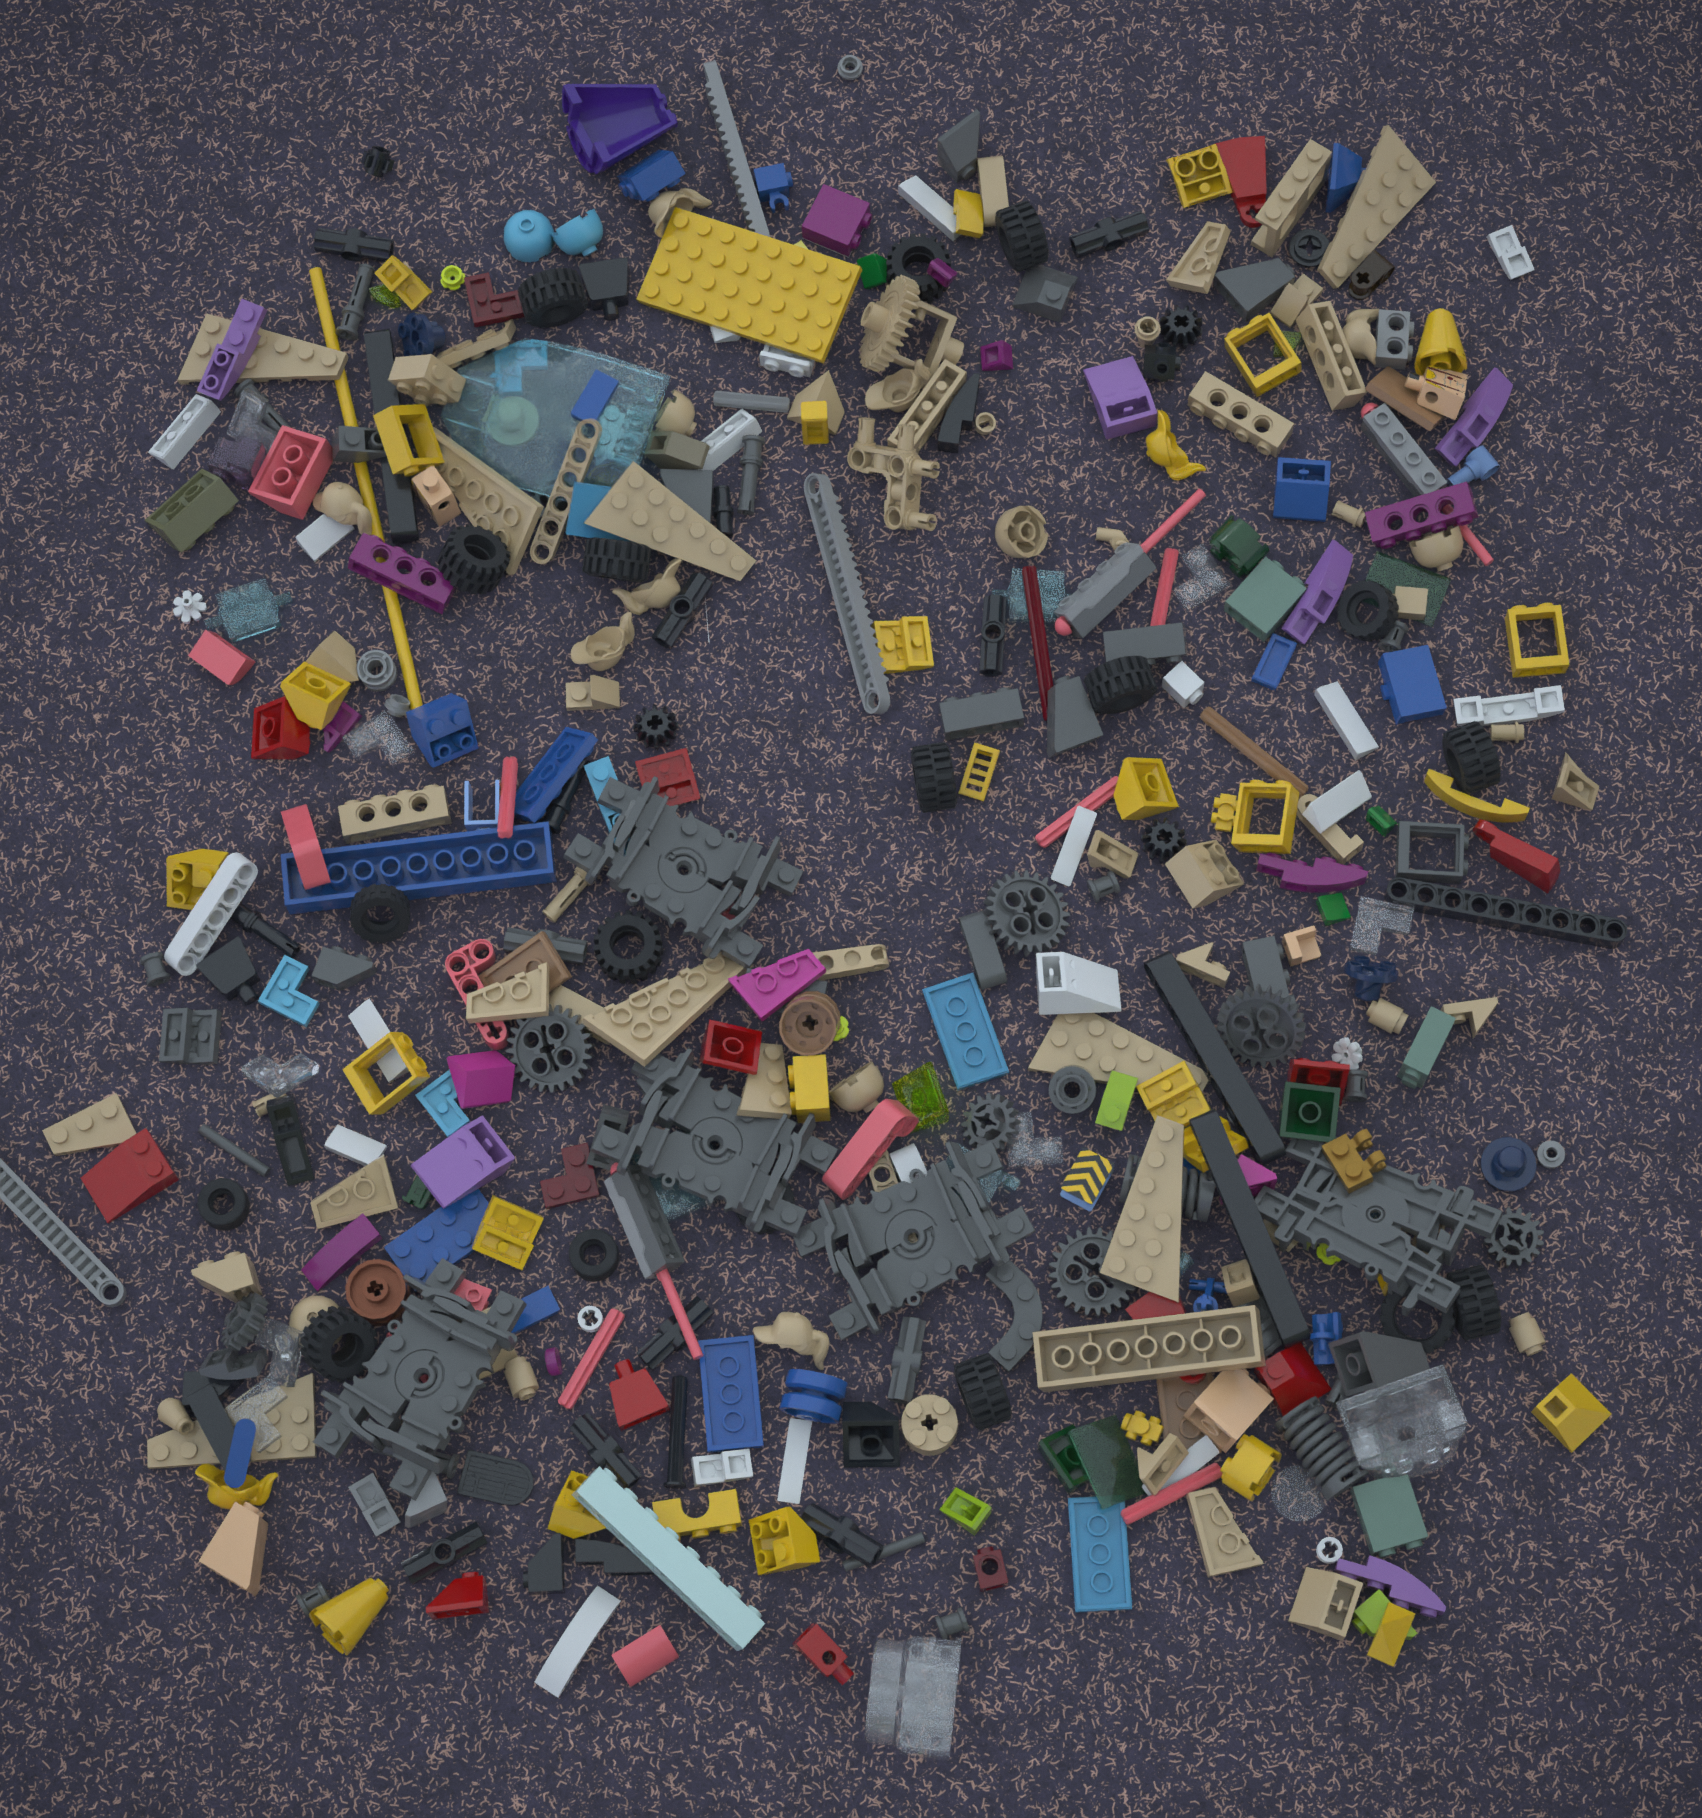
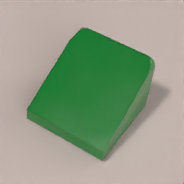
[857,253,887,289]
[1366,806,1397,836]
[1316,893,1351,927]

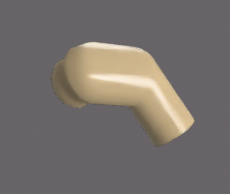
[1096,527,1129,551]

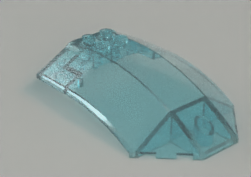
[441,338,671,502]

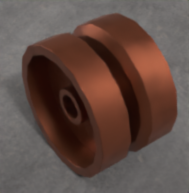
[345,1259,411,1326]

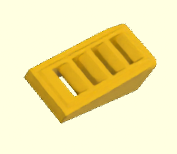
[801,401,829,445]
[958,742,1000,801]

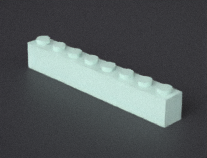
[572,1466,765,1651]

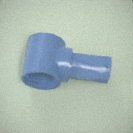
[1446,445,1500,487]

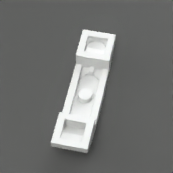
[1454,685,1565,726]
[535,1586,621,1698]

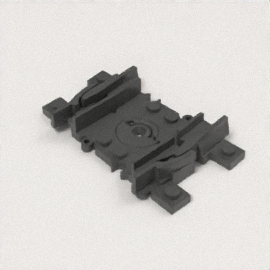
[563,776,803,969]
[591,1048,838,1237]
[1254,1137,1502,1317]
[793,1141,1036,1341]
[313,1258,527,1501]

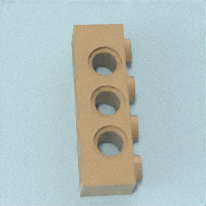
[1295,301,1367,411]
[887,359,967,454]
[1187,371,1294,458]
[338,785,452,844]

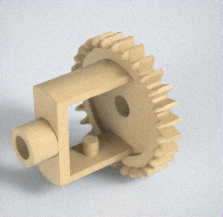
[859,275,964,376]

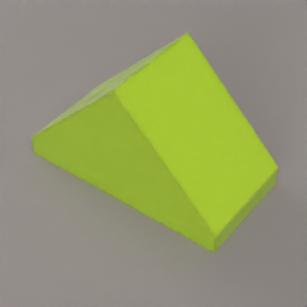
[939,1487,992,1536]

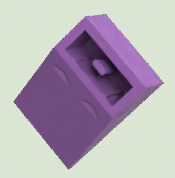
[1083,356,1157,440]
[411,1115,515,1209]

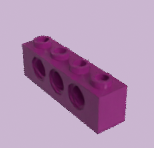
[1365,481,1479,549]
[348,533,456,614]

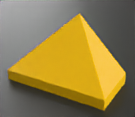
[1367,1602,1415,1667]

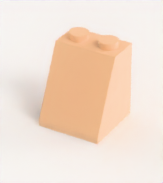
[1183,1369,1274,1453]
[199,1501,268,1596]

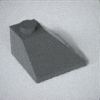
[937,109,980,183]
[1012,265,1078,323]

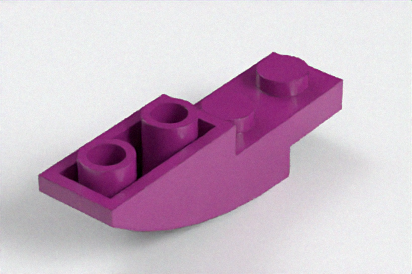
[1256,853,1368,893]

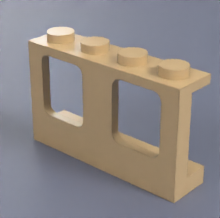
[1251,139,1332,257]

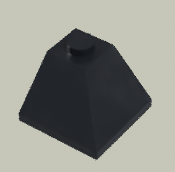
[842,1401,900,1468]

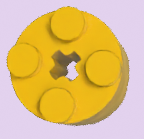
[1220,1434,1282,1502]

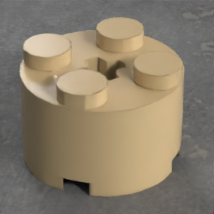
[901,1395,958,1456]

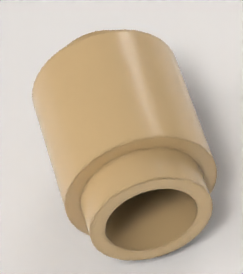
[1366,998,1409,1035]
[1509,1312,1546,1356]
[504,1357,539,1400]

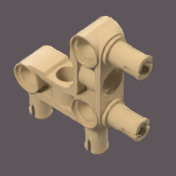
[847,417,940,531]

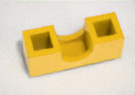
[652,1489,742,1541]

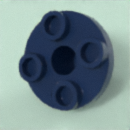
[398,312,446,356]
[1343,955,1399,1002]
[1480,1137,1536,1192]

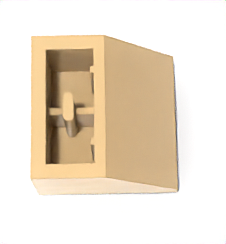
[1165,840,1244,908]
[191,1251,263,1303]
[1288,1567,1363,1641]

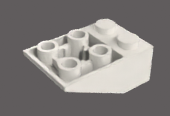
[1036,952,1121,1015]

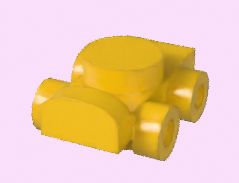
[1211,793,1237,832]
[1121,1410,1164,1446]

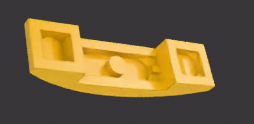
[1424,769,1530,823]

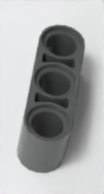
[958,910,1007,990]

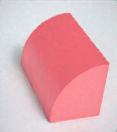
[188,630,255,685]
[611,1625,679,1687]

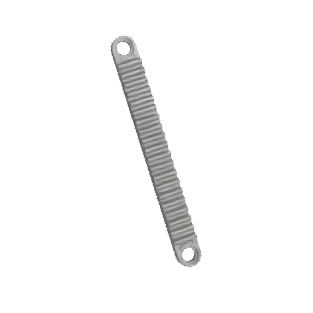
[703,60,770,237]
[804,473,890,714]
[0,1158,127,1308]

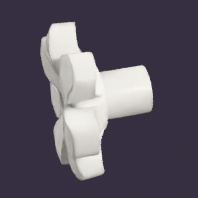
[173,590,207,624]
[1332,1037,1362,1070]

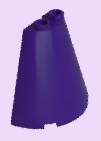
[562,84,678,174]

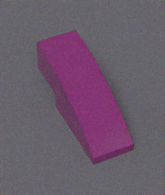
[301,1213,383,1292]

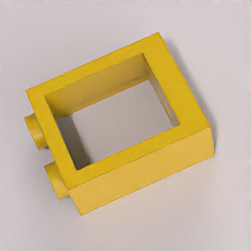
[1224,313,1302,397]
[373,404,445,477]
[1505,603,1569,678]
[1231,780,1299,854]
[342,1032,430,1115]

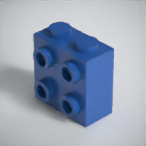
[617,149,686,202]

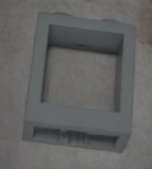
[1395,821,1469,884]

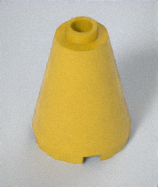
[1414,308,1467,376]
[309,1578,389,1655]

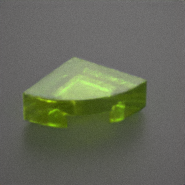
[369,284,401,308]
[1273,331,1302,357]

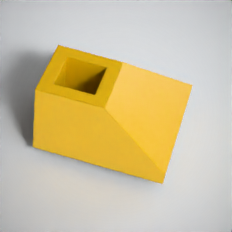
[166,849,228,910]
[1531,1373,1611,1453]
[547,1471,606,1539]
[749,1507,820,1575]

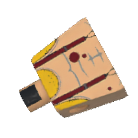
[1404,365,1468,420]
[411,466,461,527]

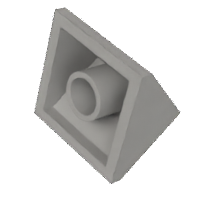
[405,1471,447,1528]

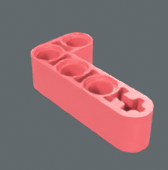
[281,804,331,890]
[445,939,510,1050]
[822,1099,919,1200]

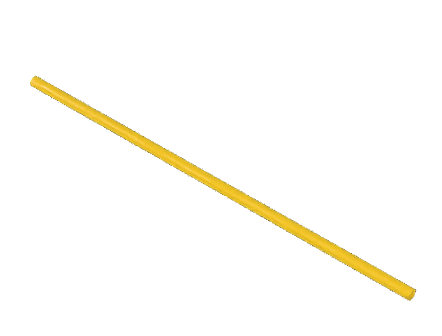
[309,267,423,710]

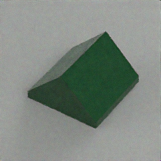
[1279,1081,1341,1143]
[1037,1424,1105,1495]

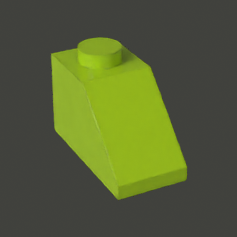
[1095,1070,1138,1131]
[1352,1589,1418,1640]

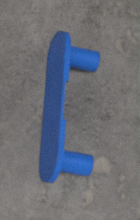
[224,1418,256,1488]

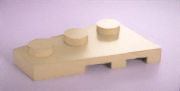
[1166,221,1231,294]
[436,319,516,369]
[466,962,550,1023]
[737,1043,792,1119]
[42,1093,137,1156]
[310,1154,398,1229]
[1186,1487,1264,1578]

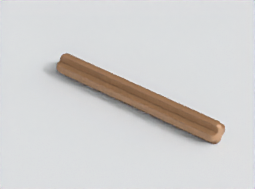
[1200,706,1309,798]

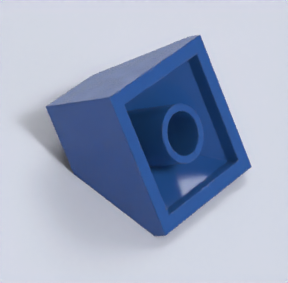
[1326,143,1366,213]

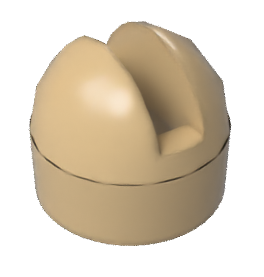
[974,412,996,435]

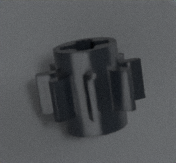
[361,146,395,177]

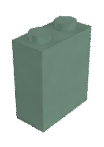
[1224,557,1307,643]
[1397,1006,1456,1089]
[1350,1471,1428,1559]

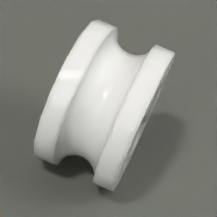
[578,1306,603,1333]
[1316,1537,1343,1564]

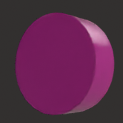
[545,1347,562,1376]

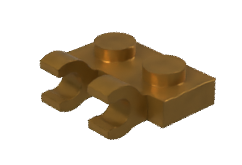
[1321,1129,1387,1193]

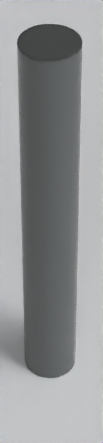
[198,1124,271,1177]
[842,1532,925,1572]

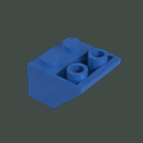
[1273,457,1331,522]
[406,693,478,768]

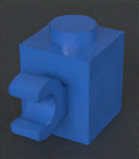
[754,163,793,213]

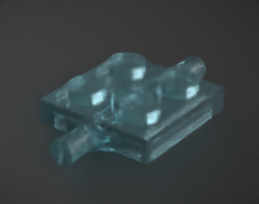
[992,568,1072,624]
[204,578,293,643]

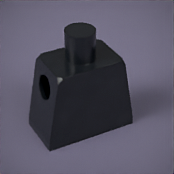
[579,257,630,321]
[196,936,260,1006]

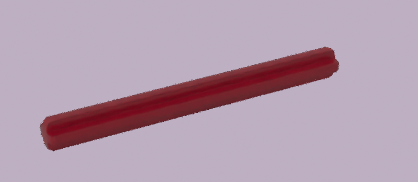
[1022,565,1053,721]

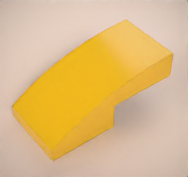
[953,189,983,238]
[374,255,432,310]

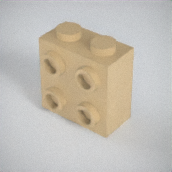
[388,354,466,406]

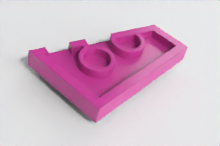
[728,949,826,1021]

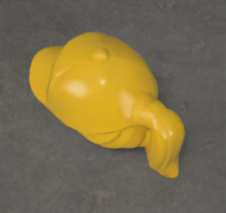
[1146,410,1206,480]
[195,1464,278,1510]

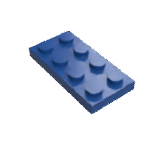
[514,727,598,823]
[384,1189,489,1292]
[698,1335,764,1453]

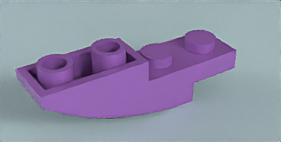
[197,299,267,401]
[1435,367,1513,467]
[1281,540,1353,644]
[1334,1555,1446,1618]

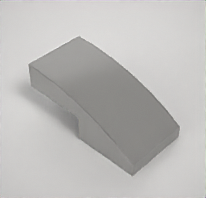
[348,1472,400,1536]

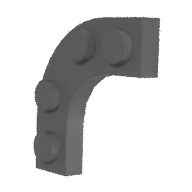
[985,1261,1042,1373]

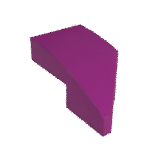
[323,701,362,753]

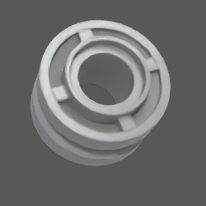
[357,650,397,692]

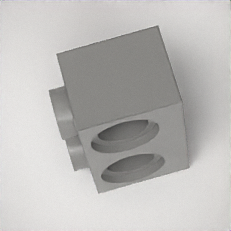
[1374,309,1414,370]

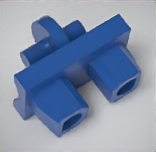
[1310,1312,1343,1366]

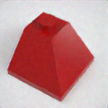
[251,696,310,759]
[699,1019,762,1075]
[1254,1343,1331,1417]
[426,1572,489,1620]

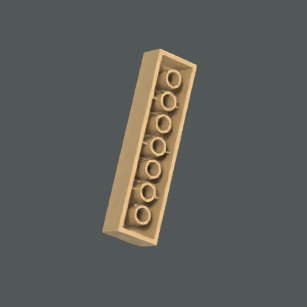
[1033,1305,1266,1392]

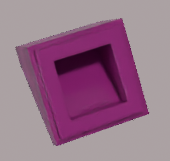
[927,258,958,288]
[980,340,1013,371]

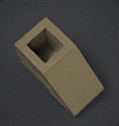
[644,431,710,469]

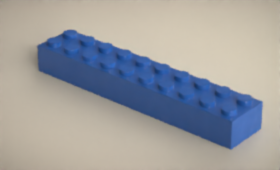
[281,822,557,915]

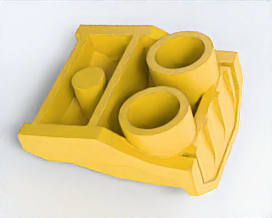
[1166,144,1233,208]

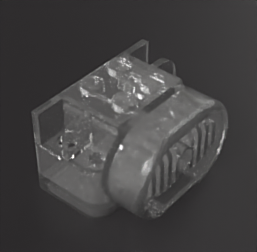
[1336,1364,1468,1480]
[865,1636,962,1761]

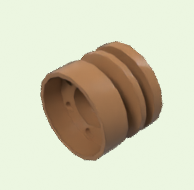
[779,991,841,1055]

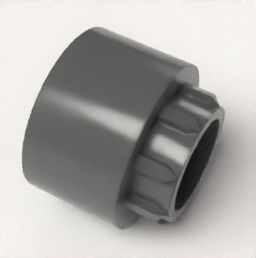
[1049,1065,1096,1114]

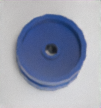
[779,1369,848,1424]

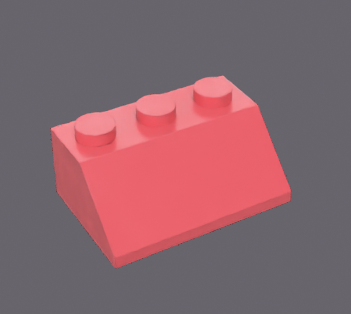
[248,425,333,520]

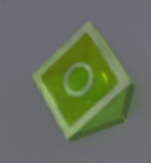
[892,1062,949,1134]

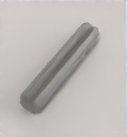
[713,391,790,413]

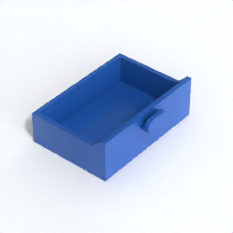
[1378,645,1447,725]

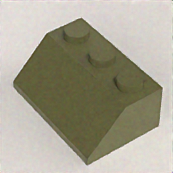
[145,469,239,553]

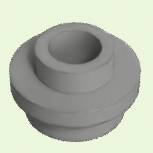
[837,55,863,80]
[384,694,411,717]
[1537,1140,1565,1168]

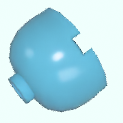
[551,209,603,257]
[504,210,555,262]

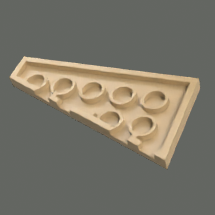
[1317,125,1436,289]
[177,313,349,384]
[433,427,544,575]
[584,461,756,581]
[583,951,752,1067]
[1028,1013,1209,1093]
[1100,1115,1184,1302]
[147,1373,317,1469]

